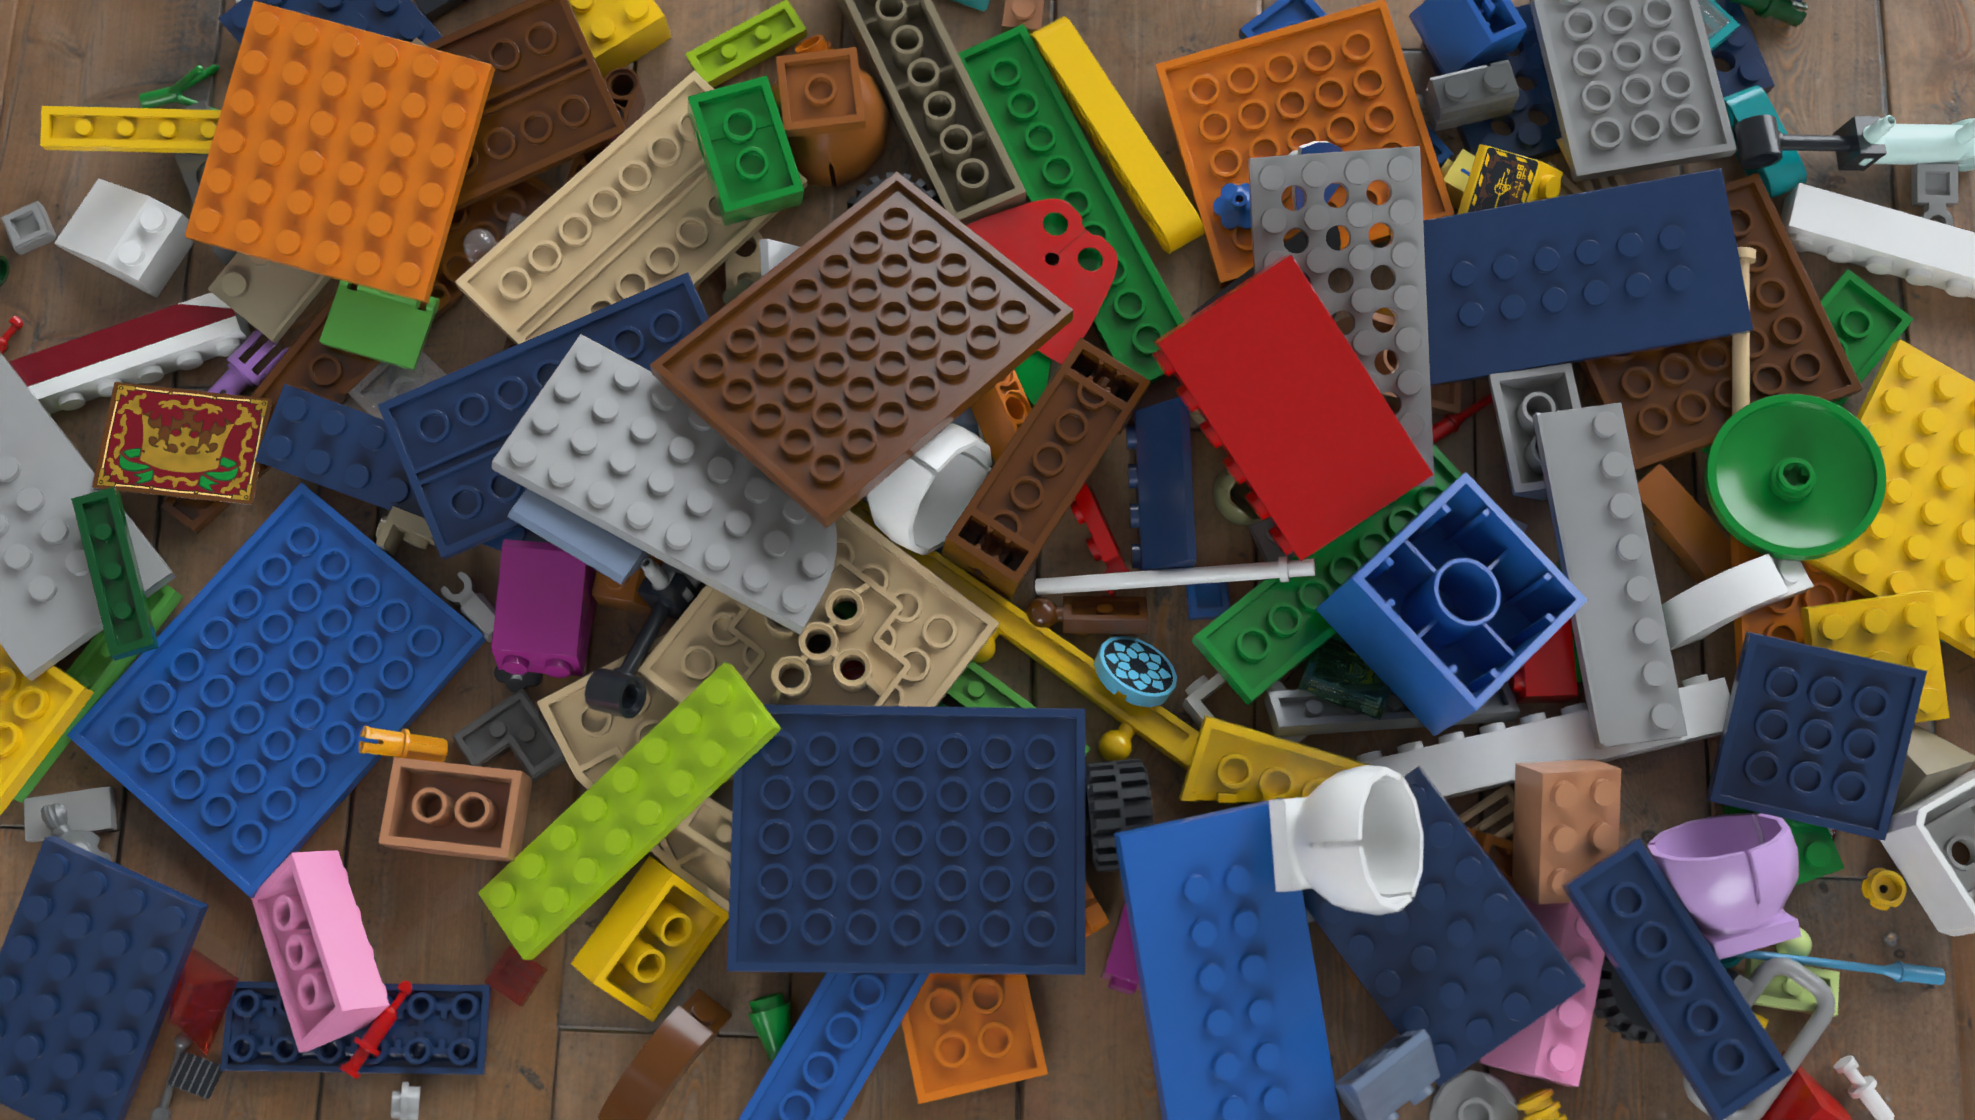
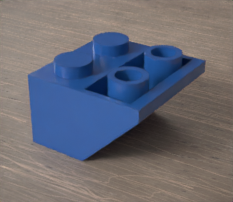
[1409,0,1527,75]

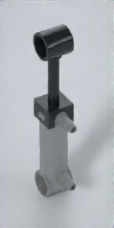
[585,558,701,719]

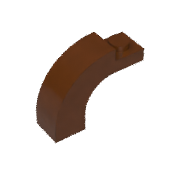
[597,988,733,1120]

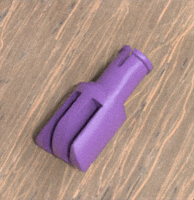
[205,329,289,395]

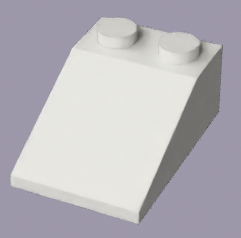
[54,178,195,298]

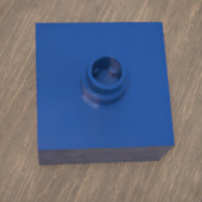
[1316,472,1588,736]

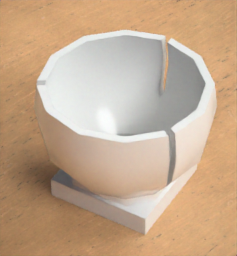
[862,423,992,555]
[1269,765,1424,915]

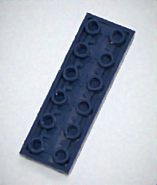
[220,981,491,1075]

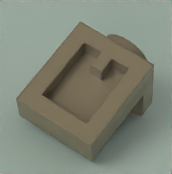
[376,506,437,556]

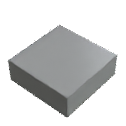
[0,201,57,256]

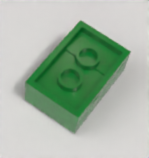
[688,75,804,226]

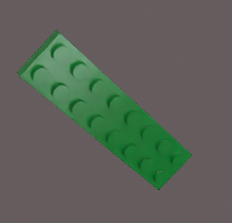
[1191,445,1462,706]

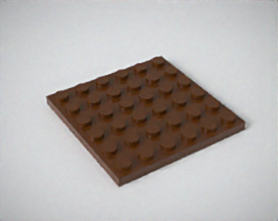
[1579,173,1863,473]

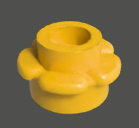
[1861,867,1907,911]

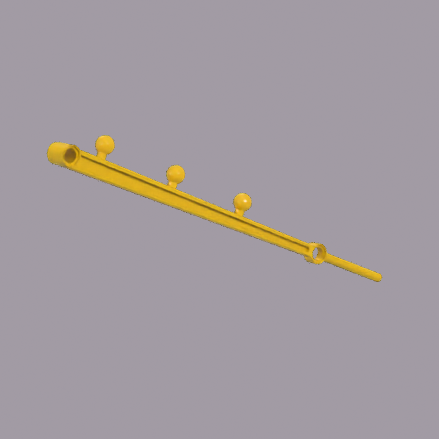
[849,500,1199,771]

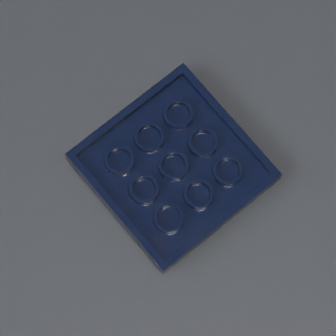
[1706,631,1927,841]

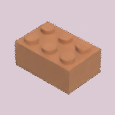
[378,757,533,862]
[1512,759,1621,904]

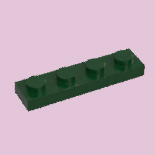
[71,487,159,660]

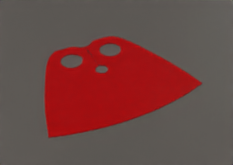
[966,199,1118,365]

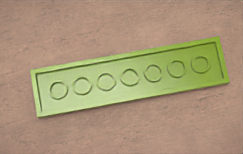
[478,662,781,960]

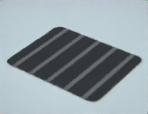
[168,1051,222,1099]

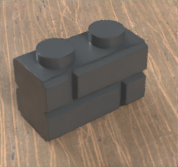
[1423,60,1519,132]

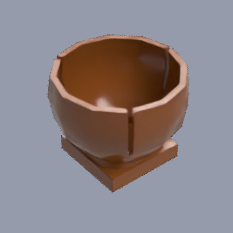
[771,47,890,188]

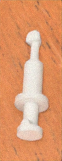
[1834,1055,1895,1120]

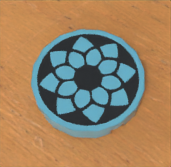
[1094,636,1177,707]

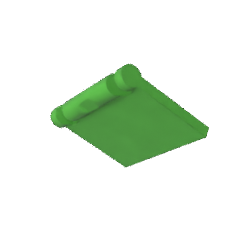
[319,280,440,371]

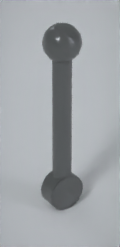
[151,1032,192,1120]

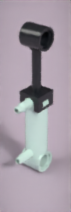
[1734,115,1975,172]

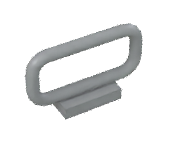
[1683,957,1835,1120]

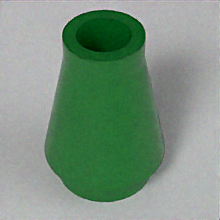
[747,992,791,1061]

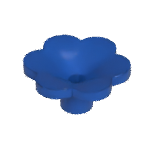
[1213,183,1251,230]

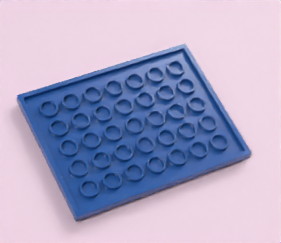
[67,482,486,898]

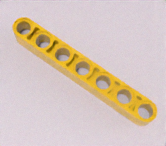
[1030,16,1205,254]

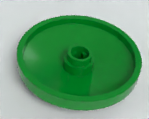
[1705,394,1886,561]

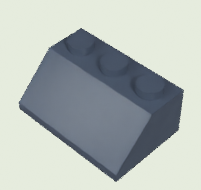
[507,489,651,584]

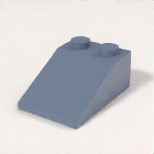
[1334,1029,1440,1120]

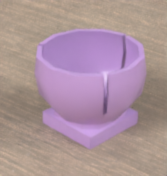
[1647,813,1801,960]

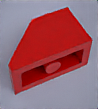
[1508,618,1578,704]

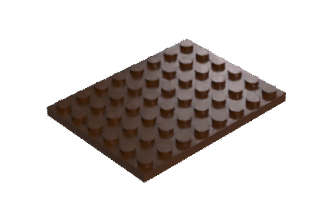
[650,172,1073,529]

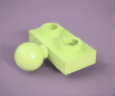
[1745,928,1840,1017]

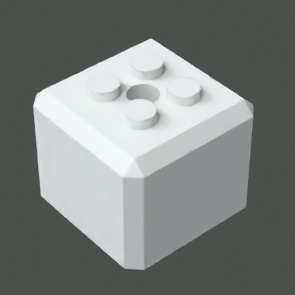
[1880,769,1975,936]

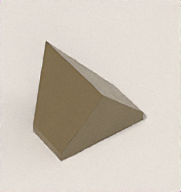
[1892,724,1975,815]

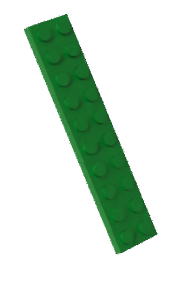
[958,24,1184,385]

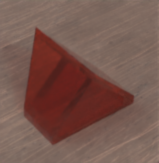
[169,948,239,1056]

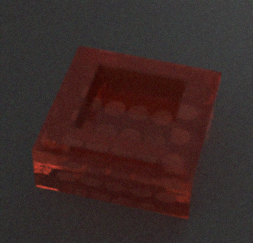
[484,945,548,1007]

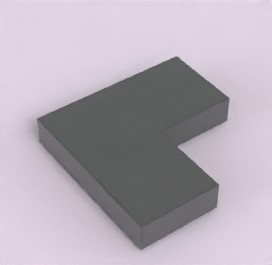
[451,688,566,782]

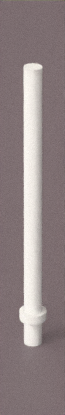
[1035,556,1315,595]

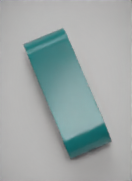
[1723,85,1807,199]

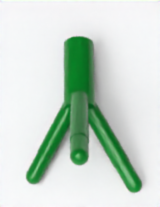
[139,64,220,110]

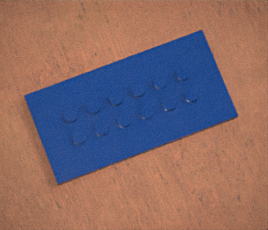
[1114,798,1341,1120]

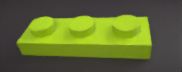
[685,0,808,88]

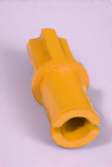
[358,726,448,762]

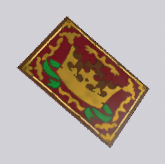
[92,382,273,505]

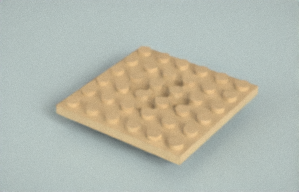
[638,510,999,707]

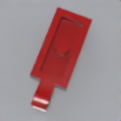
[1070,482,1131,596]

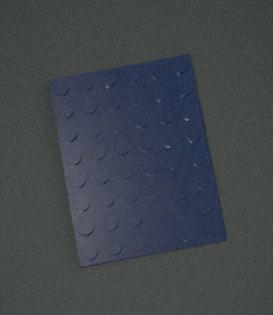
[727,704,1085,975]

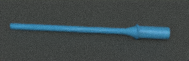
[1734,950,1945,985]

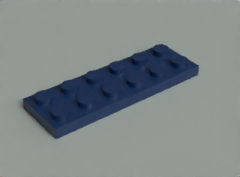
[1562,838,1793,1120]

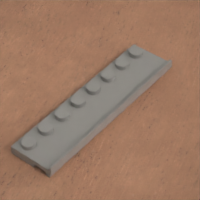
[1532,403,1687,749]

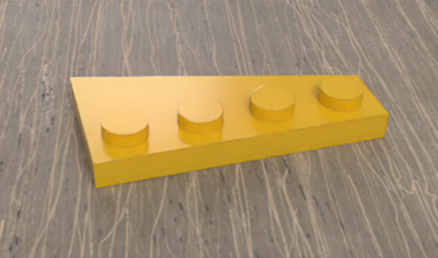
[1179,715,1372,803]

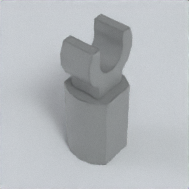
[441,572,496,642]

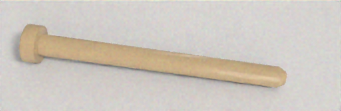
[1732,247,1756,416]

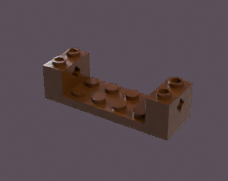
[941,337,1151,600]

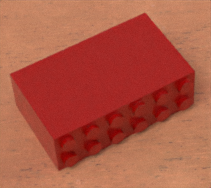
[1152,254,1434,561]

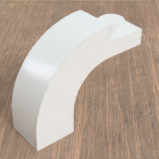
[1662,554,1814,650]

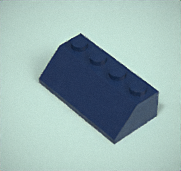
[1126,397,1197,571]

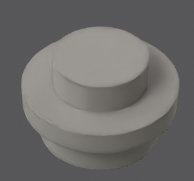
[391,1082,420,1120]

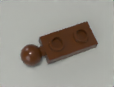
[1026,596,1148,636]

